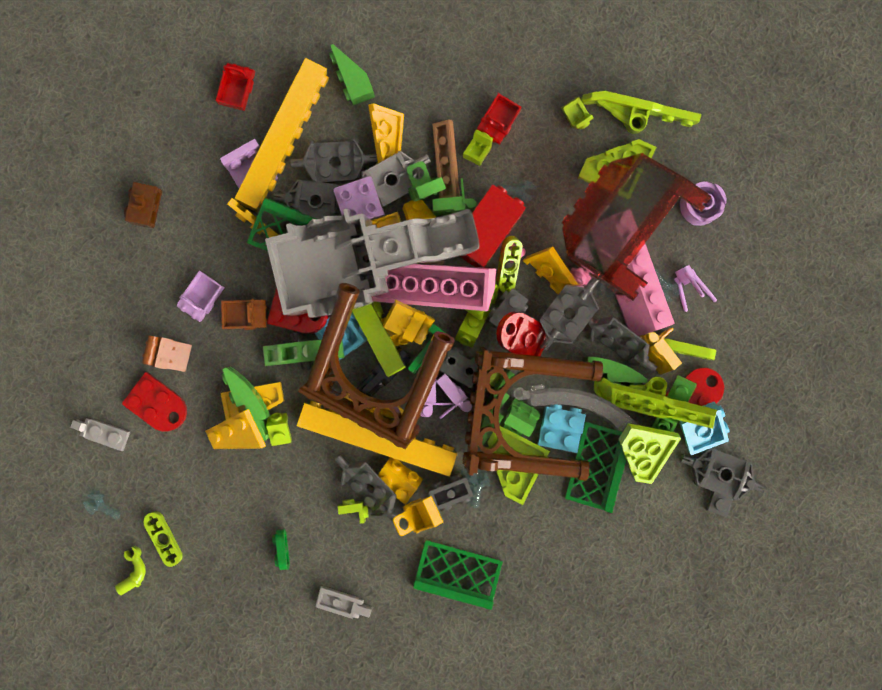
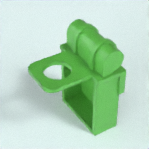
[406,161,446,201]
[432,178,477,217]
[504,398,540,437]

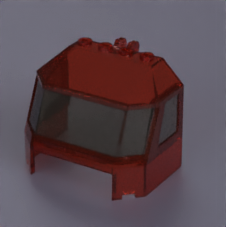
[561,153,712,302]

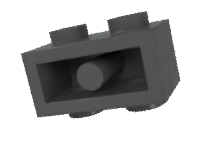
[488,288,529,331]
[439,346,478,389]
[428,473,474,512]

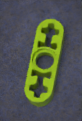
[496,236,522,292]
[664,339,716,360]
[143,511,182,567]

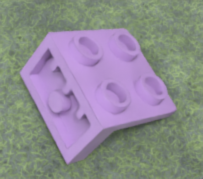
[220,139,278,188]
[333,176,385,220]

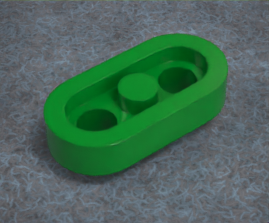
[272,529,290,570]

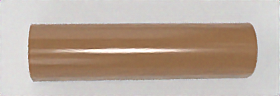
[432,119,460,198]

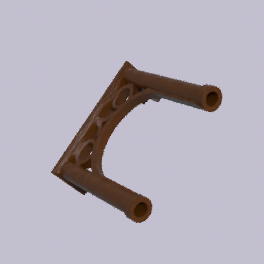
[298,283,454,450]
[462,347,603,481]

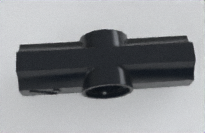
[357,346,411,397]

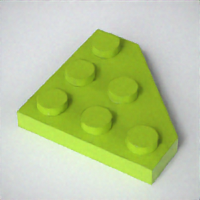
[578,139,656,202]
[619,423,681,484]
[487,426,550,505]

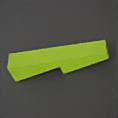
[352,303,406,377]

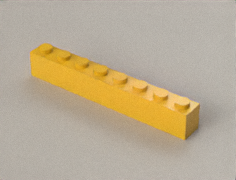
[235,58,329,212]
[297,400,457,477]

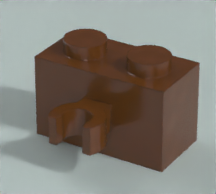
[124,182,162,229]

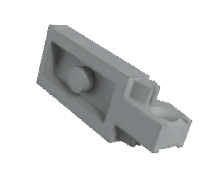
[70,418,130,451]
[315,586,373,619]

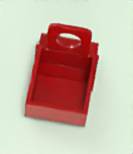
[216,63,255,111]
[477,93,522,145]

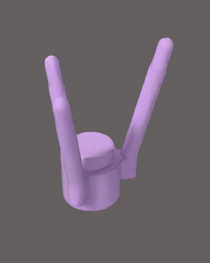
[674,265,717,312]

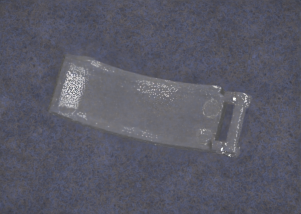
[510,385,637,431]

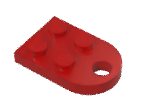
[267,288,328,334]
[496,311,547,356]
[666,368,724,406]
[122,372,187,431]

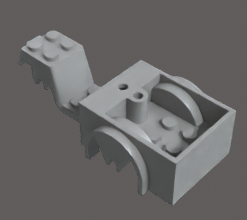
[265,209,479,318]

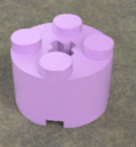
[680,181,726,225]

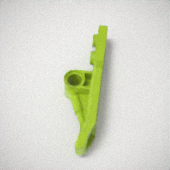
[581,91,702,134]
[594,377,717,429]

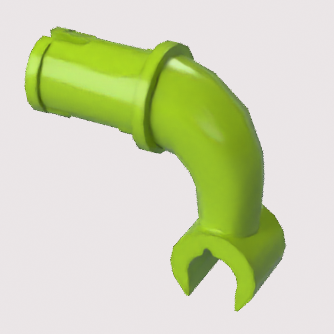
[115,546,146,595]

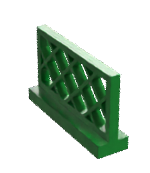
[247,197,317,251]
[408,324,445,374]
[565,422,626,513]
[413,540,503,610]

